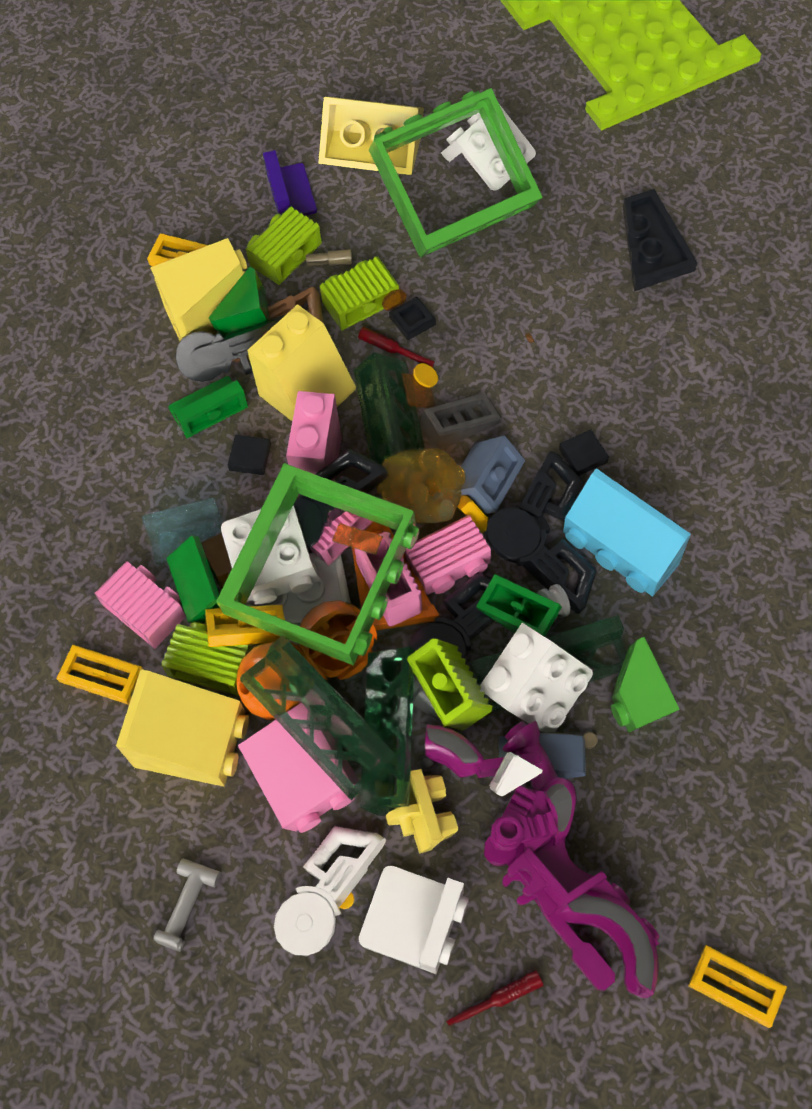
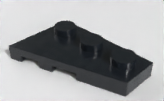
[623,189,698,292]

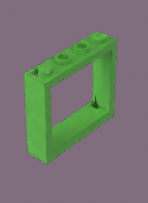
[369,88,543,258]
[216,463,419,666]

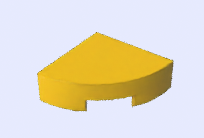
[448,495,489,534]

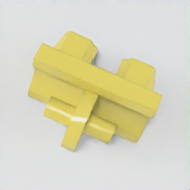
[385,769,458,854]

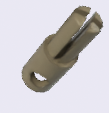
[306,249,352,266]

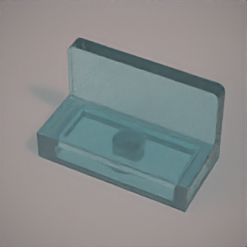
[142,498,223,566]

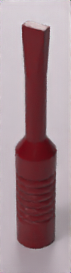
[358,326,435,368]
[446,970,544,1026]

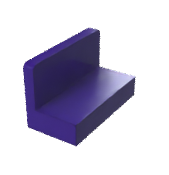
[263,150,317,216]

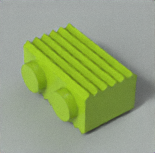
[246,206,322,285]
[320,256,400,331]
[161,622,252,696]
[407,638,493,731]

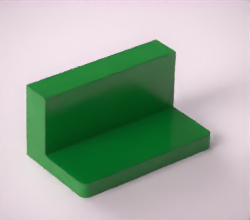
[168,376,248,439]
[166,535,220,624]

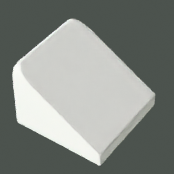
[489,752,543,797]

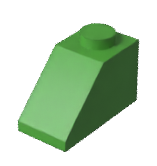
[611,637,680,733]

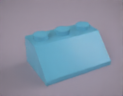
[563,468,691,597]

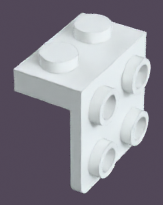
[441,104,536,190]
[221,505,321,606]
[480,623,593,734]
[359,866,469,974]

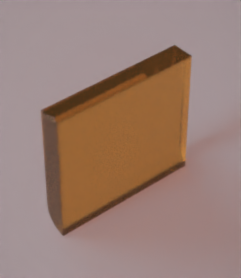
[402,373,435,408]

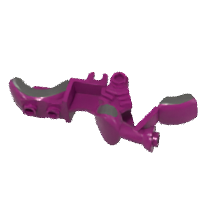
[425,721,659,998]

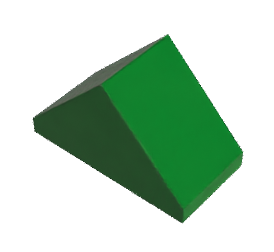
[209,267,270,336]
[476,574,562,637]

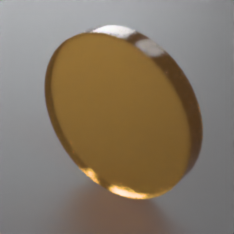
[382,289,406,311]

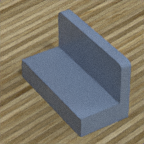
[445,435,525,514]

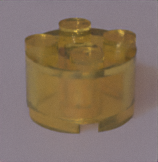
[377,448,466,524]

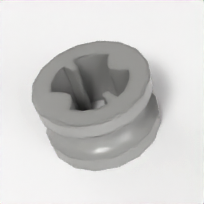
[537,584,570,621]

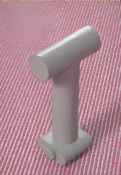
[154,858,221,952]

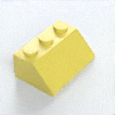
[319,97,424,175]

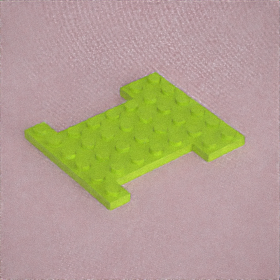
[500,0,761,131]

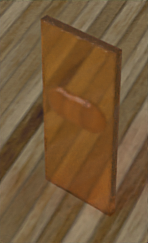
[332,523,383,555]

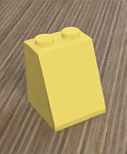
[151,238,247,341]
[247,304,356,421]
[116,669,249,787]

